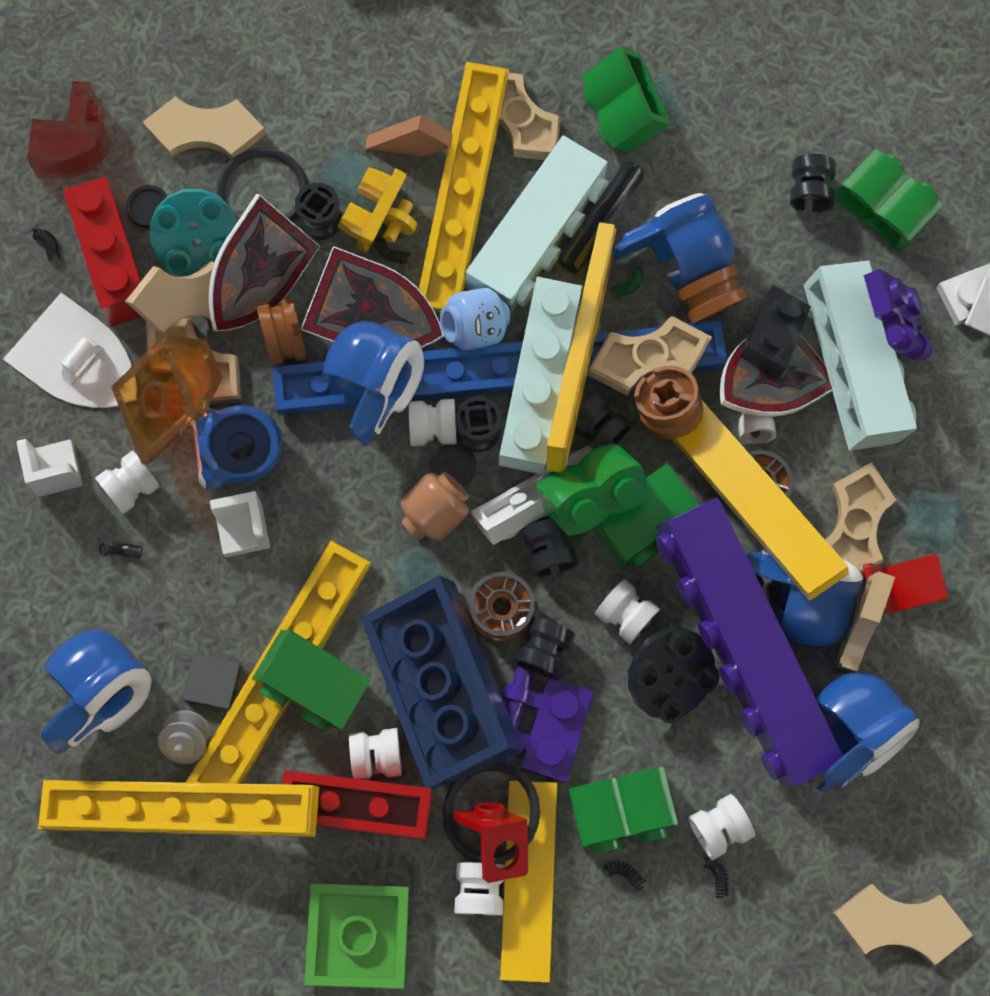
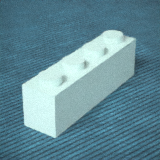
[465,135,609,315]
[804,261,917,451]
[499,277,582,475]

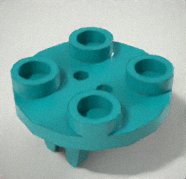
[150,189,238,276]

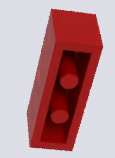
[63,177,143,327]
[282,770,434,841]

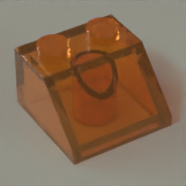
[111,334,223,465]

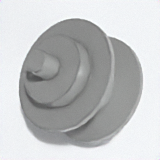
[158,710,211,764]

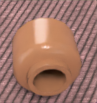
[401,472,470,541]

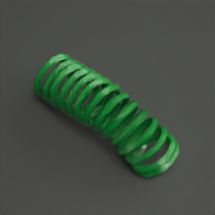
[610,267,644,299]

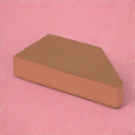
[365,115,452,156]

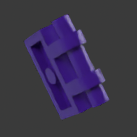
[863,269,933,361]
[502,667,594,784]

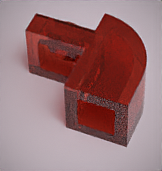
[27,81,111,178]

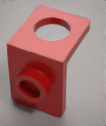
[863,554,949,614]
[454,803,528,883]

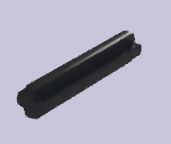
[559,161,644,274]

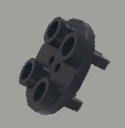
[627,627,720,724]

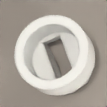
[738,413,776,444]

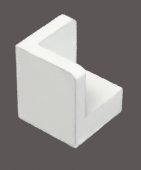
[17,439,83,497]
[210,491,270,558]

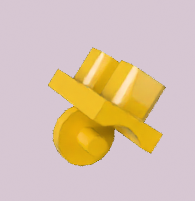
[338,167,417,253]

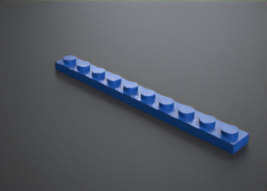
[272,321,727,416]

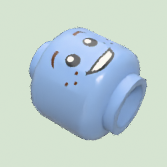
[440,288,510,350]

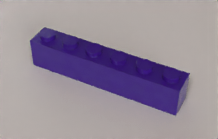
[655,497,843,787]

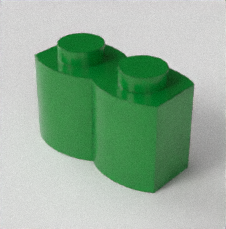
[582,46,670,154]
[835,149,943,253]
[536,444,650,535]
[568,766,678,855]

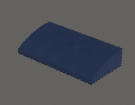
[361,575,523,789]

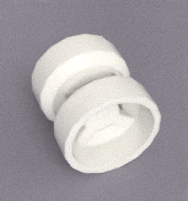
[408,399,457,446]
[95,450,161,514]
[595,579,661,645]
[349,728,402,780]
[688,794,755,860]
[454,862,505,916]

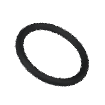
[216,148,308,222]
[443,762,540,864]

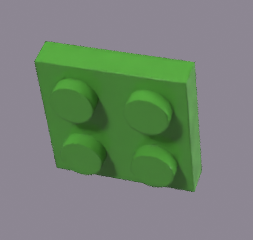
[304,883,410,989]

